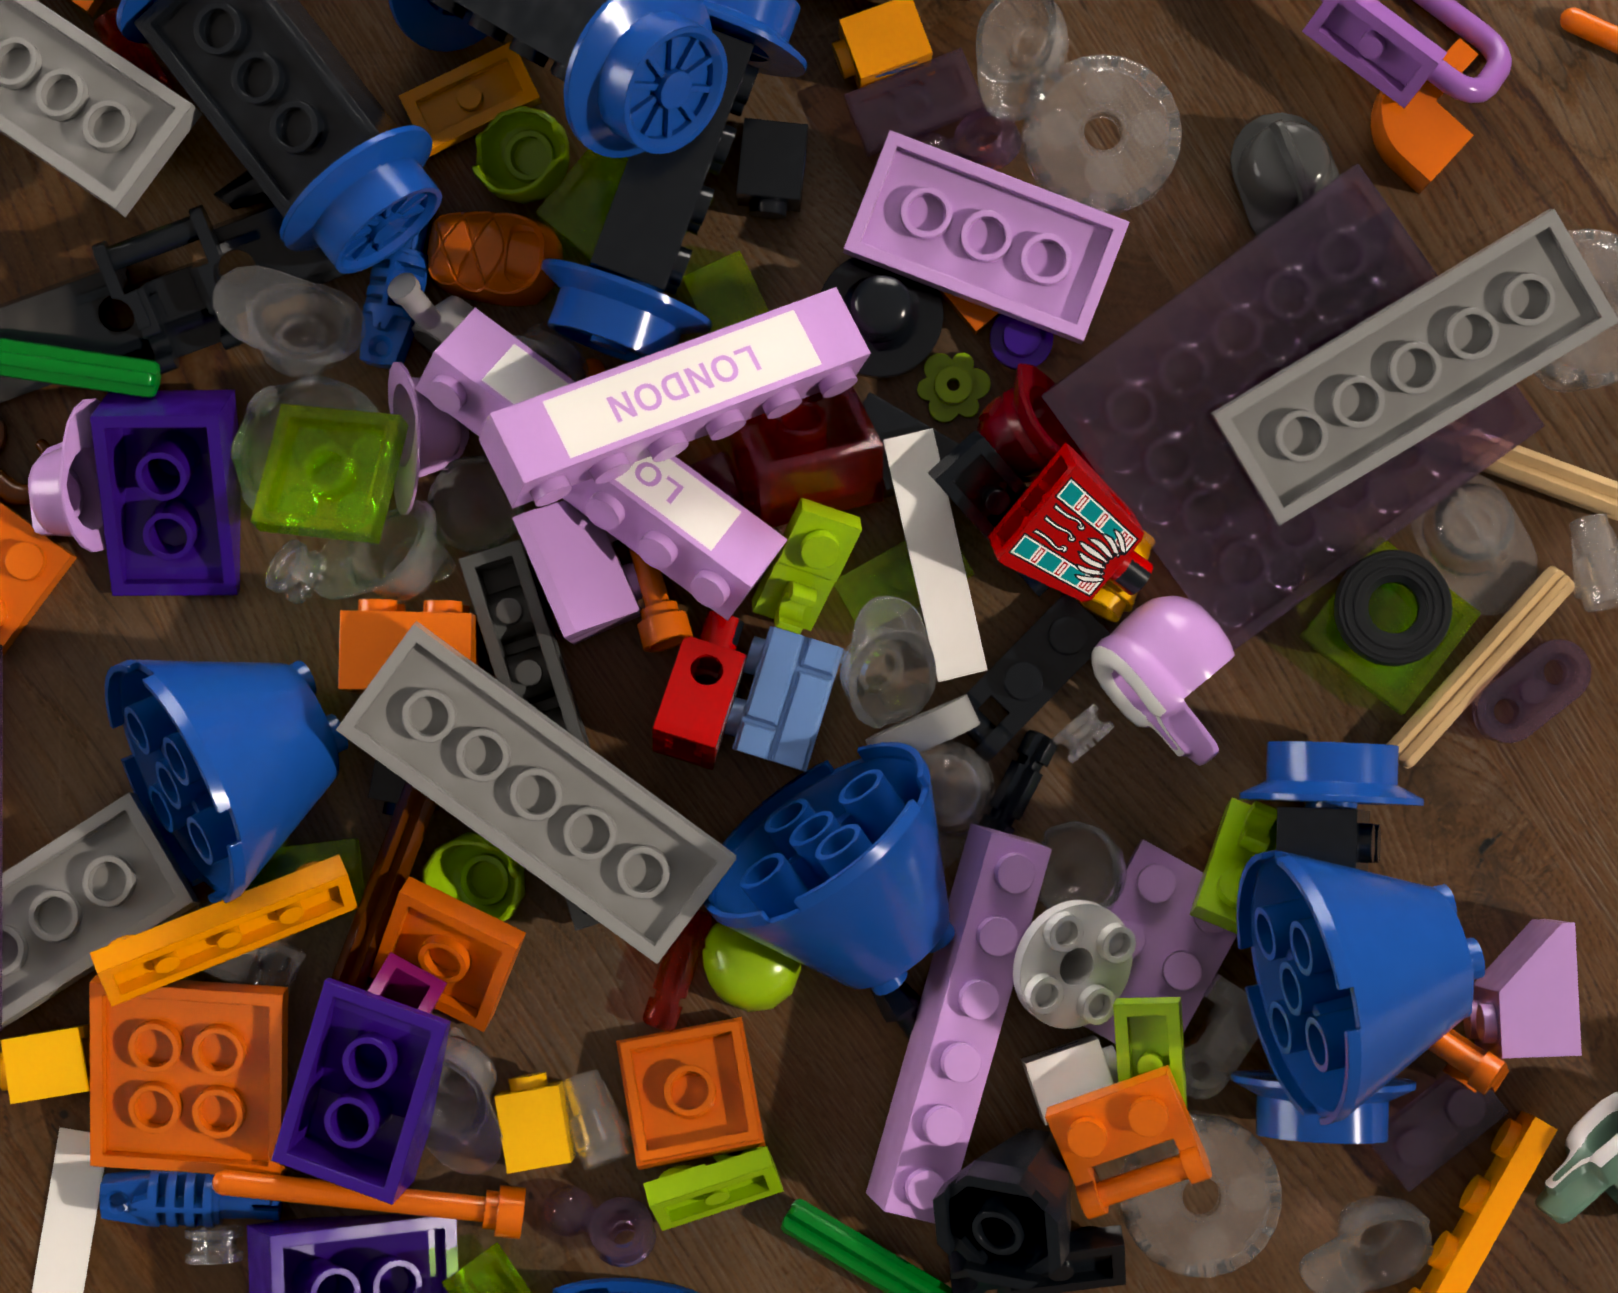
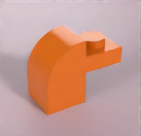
[1371,38,1479,194]

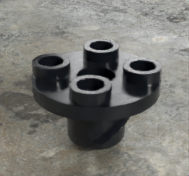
[821,257,944,379]

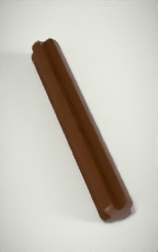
[332,782,436,989]

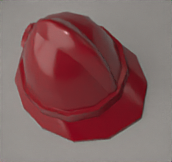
[977,363,1105,483]

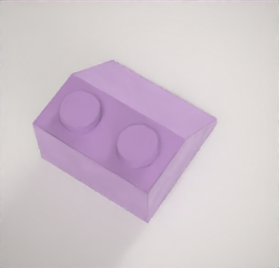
[512,500,643,645]
[1463,919,1582,1059]

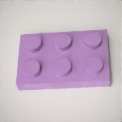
[1084,839,1237,1044]

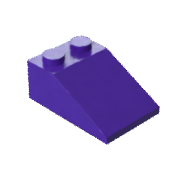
[90,390,241,596]
[271,977,451,1205]
[247,1214,459,1293]

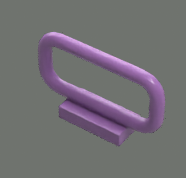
[1302,0,1512,109]

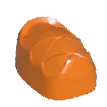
[427,211,563,306]

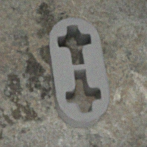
[865,694,980,753]

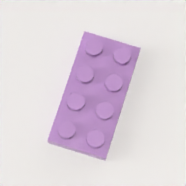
[843,130,1130,345]

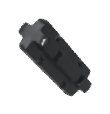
[979,730,1057,834]

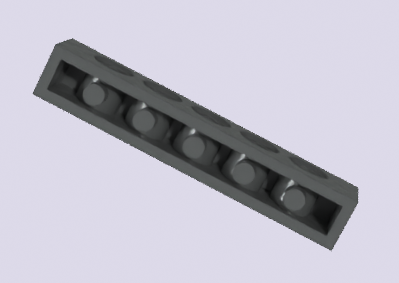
[458,539,600,931]

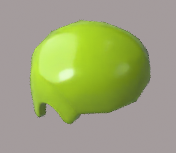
[472,106,570,204]
[423,832,525,922]
[702,922,802,1012]

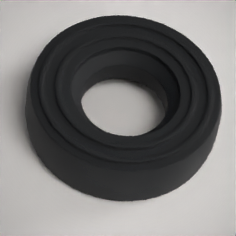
[1334,550,1452,666]

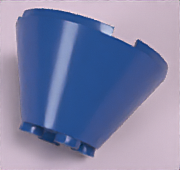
[105,660,348,903]
[703,742,955,996]
[1236,850,1485,1125]

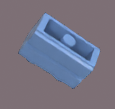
[724,626,844,772]

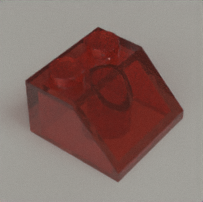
[729,386,883,528]

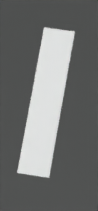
[883,428,987,682]
[32,1127,105,1293]

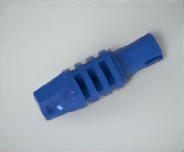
[360,221,430,369]
[99,1170,283,1228]

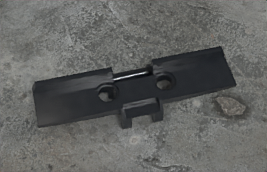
[0,203,347,403]

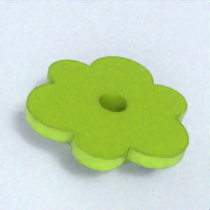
[917,353,991,423]

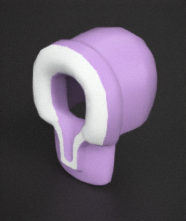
[1091,596,1235,766]

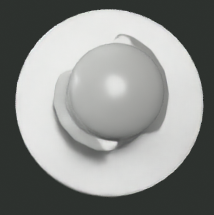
[1013,900,1136,1029]

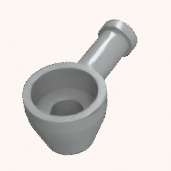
[387,273,474,354]

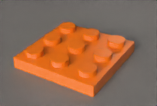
[89,974,288,1175]

